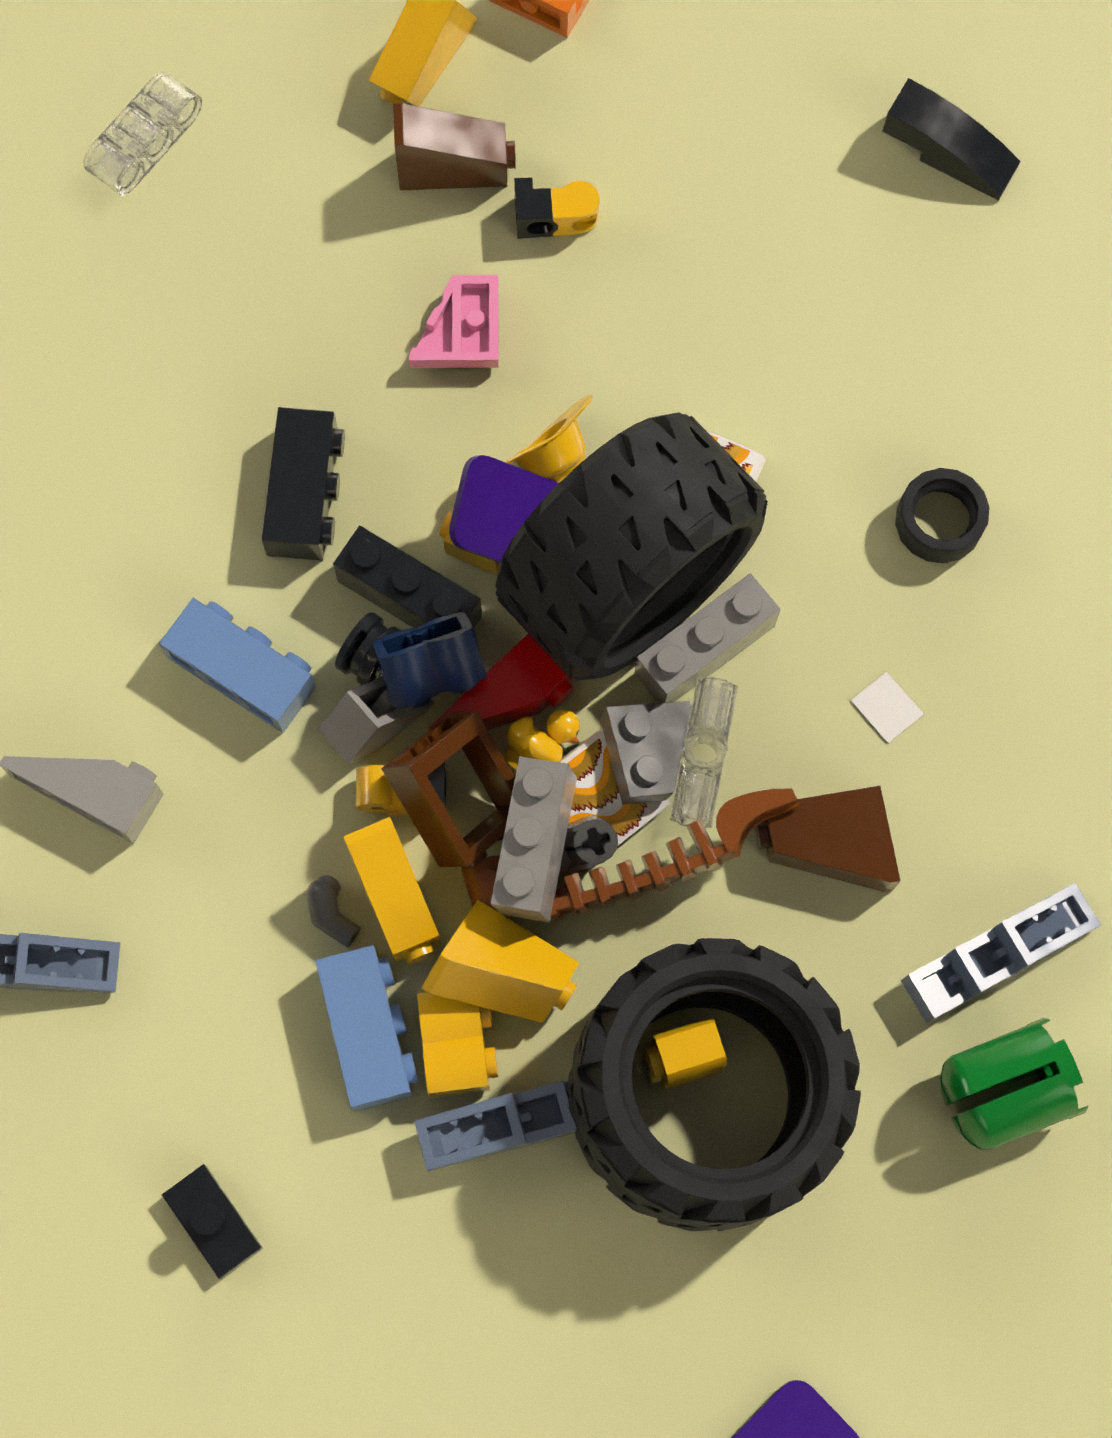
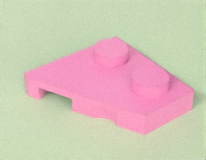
[409,275,499,368]

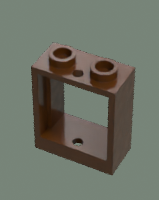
[381,711,515,869]

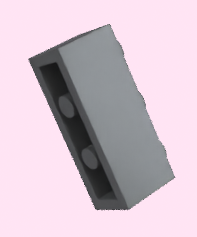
[634,573,781,703]
[491,756,577,923]

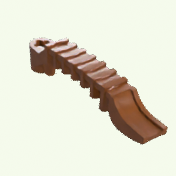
[461,788,800,921]

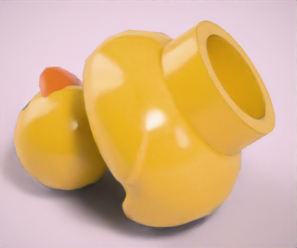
[503,709,580,770]

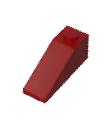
[429,634,574,730]

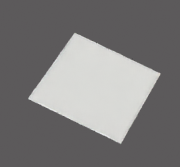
[851,672,924,743]

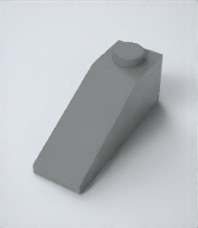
[0,756,164,844]

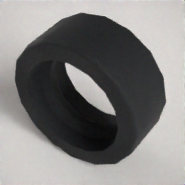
[895,468,990,563]

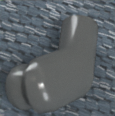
[306,875,361,948]

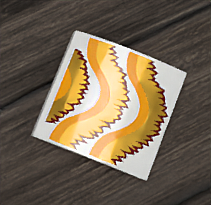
[560,727,671,846]

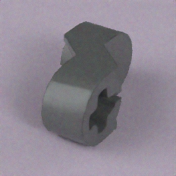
[559,816,618,876]

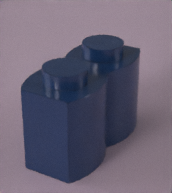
[372,612,487,709]

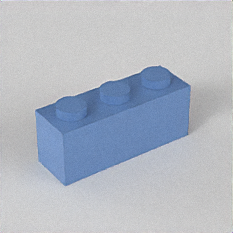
[159,598,316,733]
[315,945,419,1112]

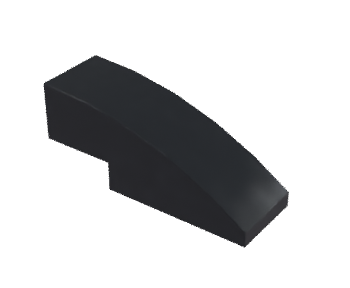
[882,78,1021,201]

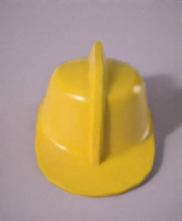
[505,395,593,483]

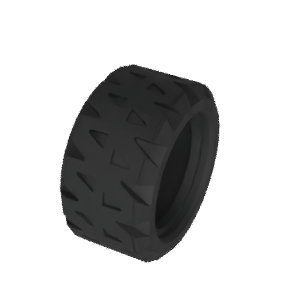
[495,412,768,681]
[568,938,861,1231]

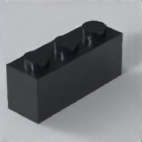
[262,407,345,561]
[333,525,482,628]

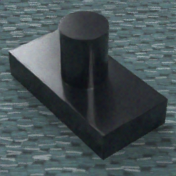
[162,1164,264,1280]

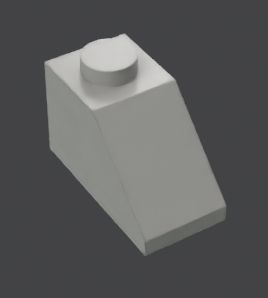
[318,677,435,764]

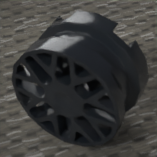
[335,612,401,685]

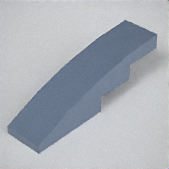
[901,883,1101,1024]
[0,933,120,993]
[414,1080,577,1171]

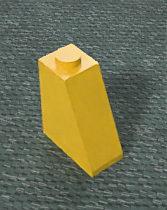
[368,0,478,107]
[343,817,441,965]
[421,900,580,1023]

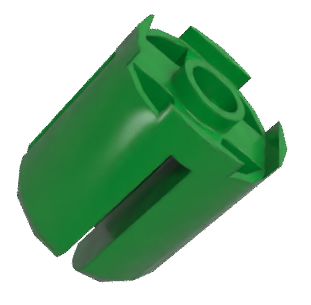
[940,1018,1088,1150]

